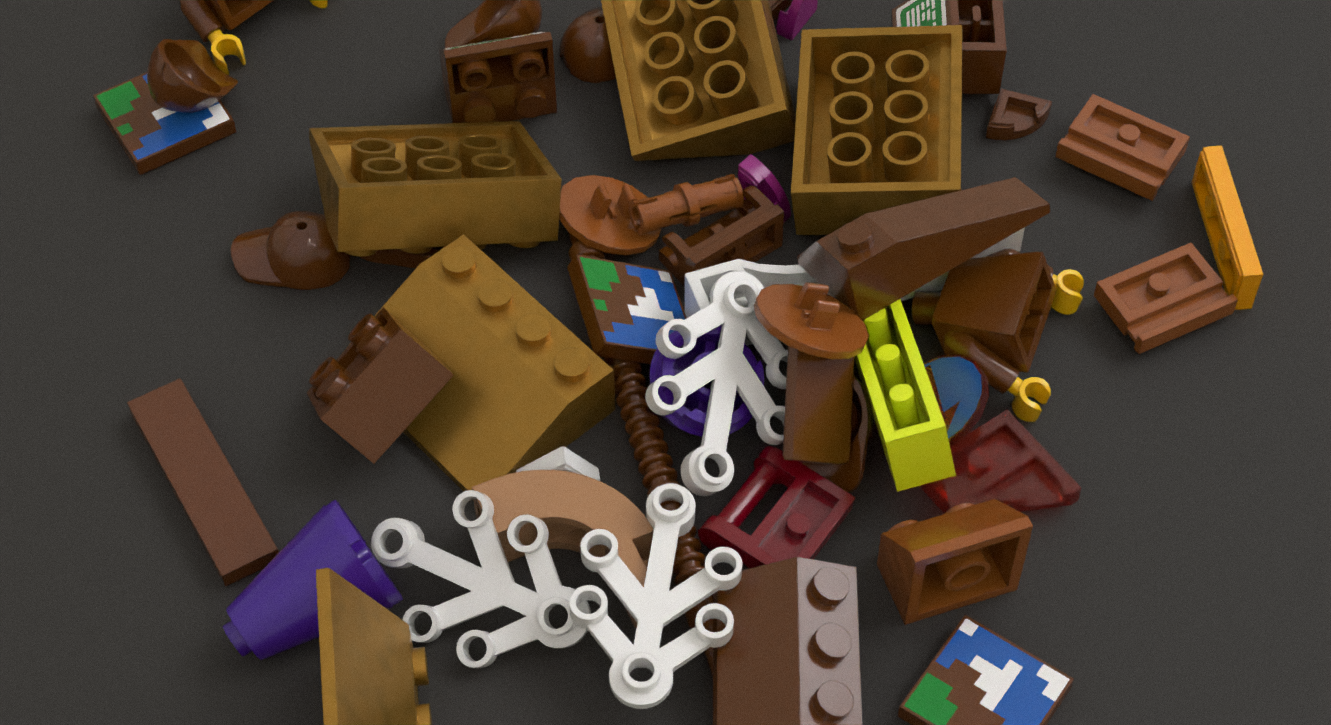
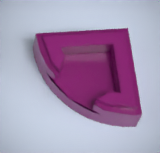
[776,0,818,41]
[738,154,791,222]

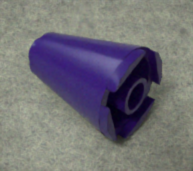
[222,500,403,660]

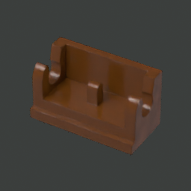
[658,185,784,287]

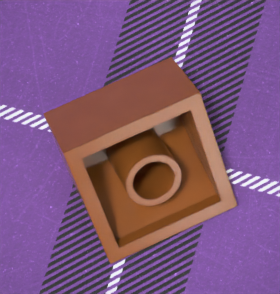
[877,499,1033,625]

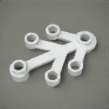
[645,271,788,496]
[569,483,743,709]
[371,490,591,668]

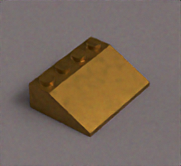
[601,0,796,161]
[791,25,962,235]
[309,121,562,257]
[349,234,615,501]
[316,568,432,725]

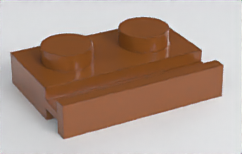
[1055,94,1190,201]
[1093,242,1238,354]

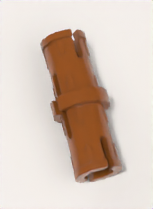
[629,174,744,236]

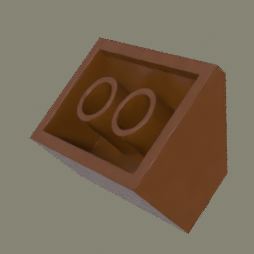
[713,557,862,725]

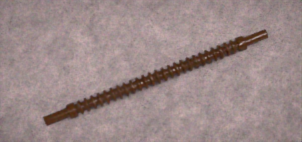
[567,231,714,677]

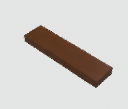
[127,378,279,587]

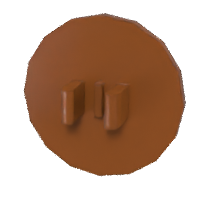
[559,175,661,255]
[754,282,869,359]

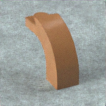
[472,470,654,628]

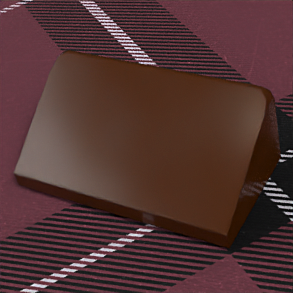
[783,346,854,465]

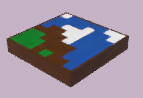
[93,72,237,175]
[567,254,687,364]
[898,615,1074,725]

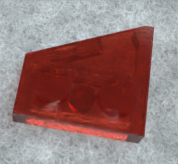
[920,410,1082,514]

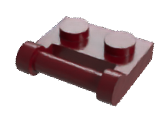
[698,446,856,568]

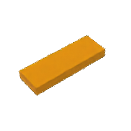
[1191,145,1263,310]

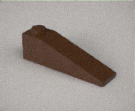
[797,177,1051,321]

